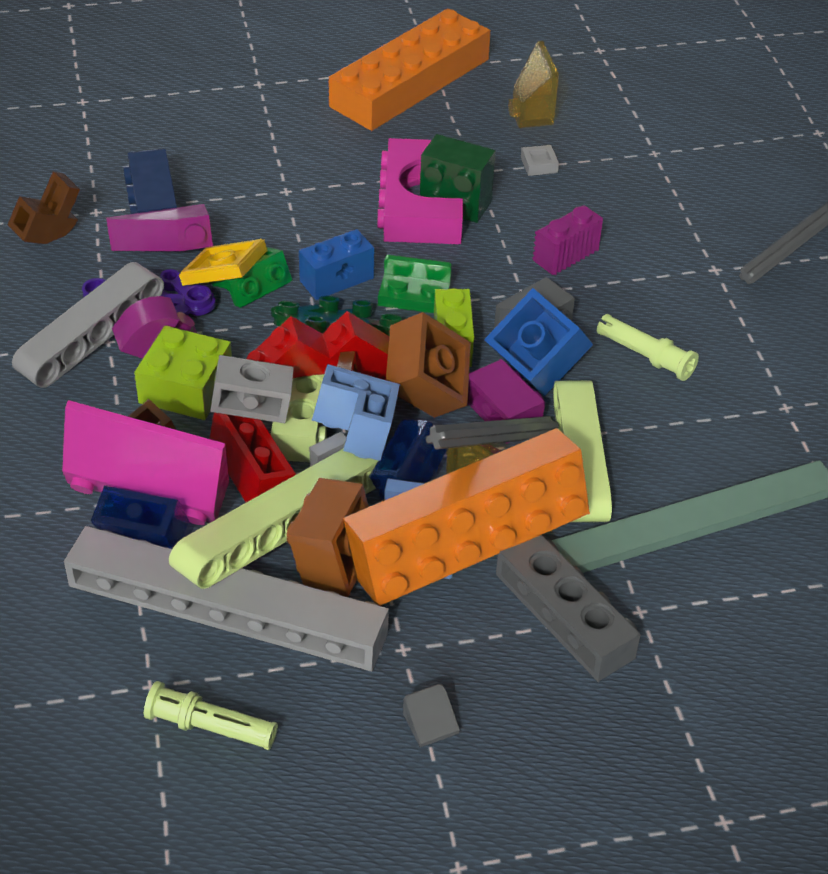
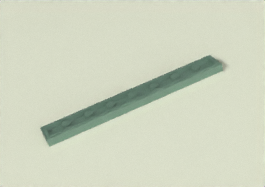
[551,460,828,573]

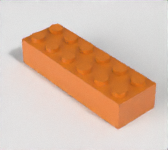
[329,8,491,131]
[343,428,590,606]

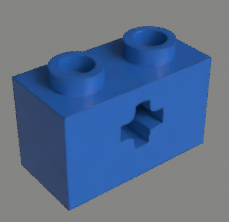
[299,229,374,300]

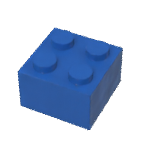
[484,288,593,396]

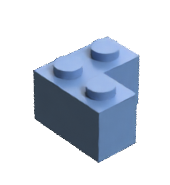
[312,364,400,461]

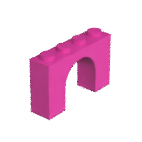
[377,138,463,244]

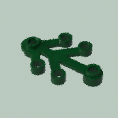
[271,296,401,336]

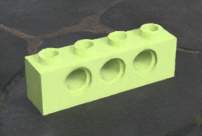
[271,374,327,462]

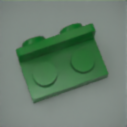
[211,247,292,308]
[378,255,452,313]

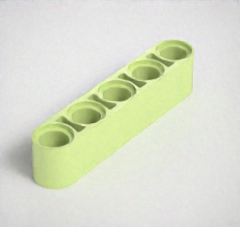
[553,380,612,522]

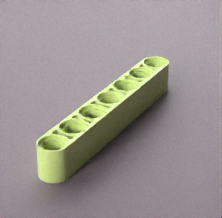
[169,448,391,589]

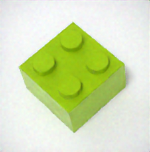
[134,326,232,420]

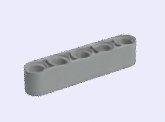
[12,262,164,388]

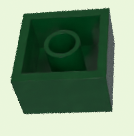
[420,134,496,223]

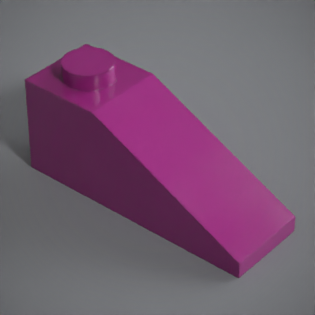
[106,204,213,251]

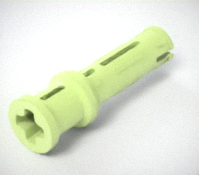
[597,314,699,381]
[144,681,278,750]

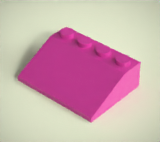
[62,400,229,525]

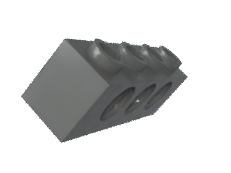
[496,535,641,682]

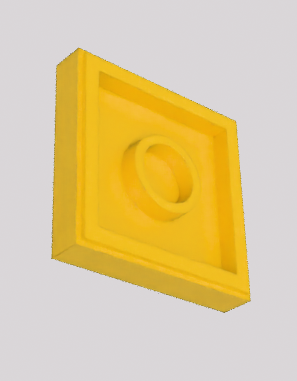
[179,239,267,286]

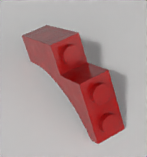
[246,311,389,380]

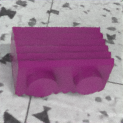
[532,205,603,275]

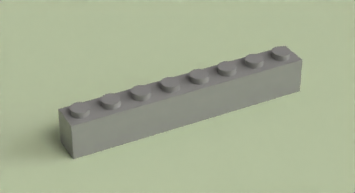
[64,526,389,672]

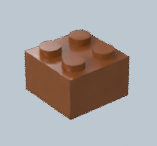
[386,312,471,418]
[287,478,369,597]

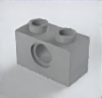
[210,355,294,423]

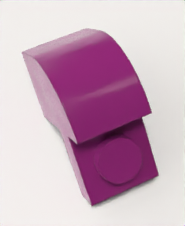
[112,296,197,359]

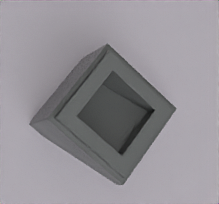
[403,684,460,747]

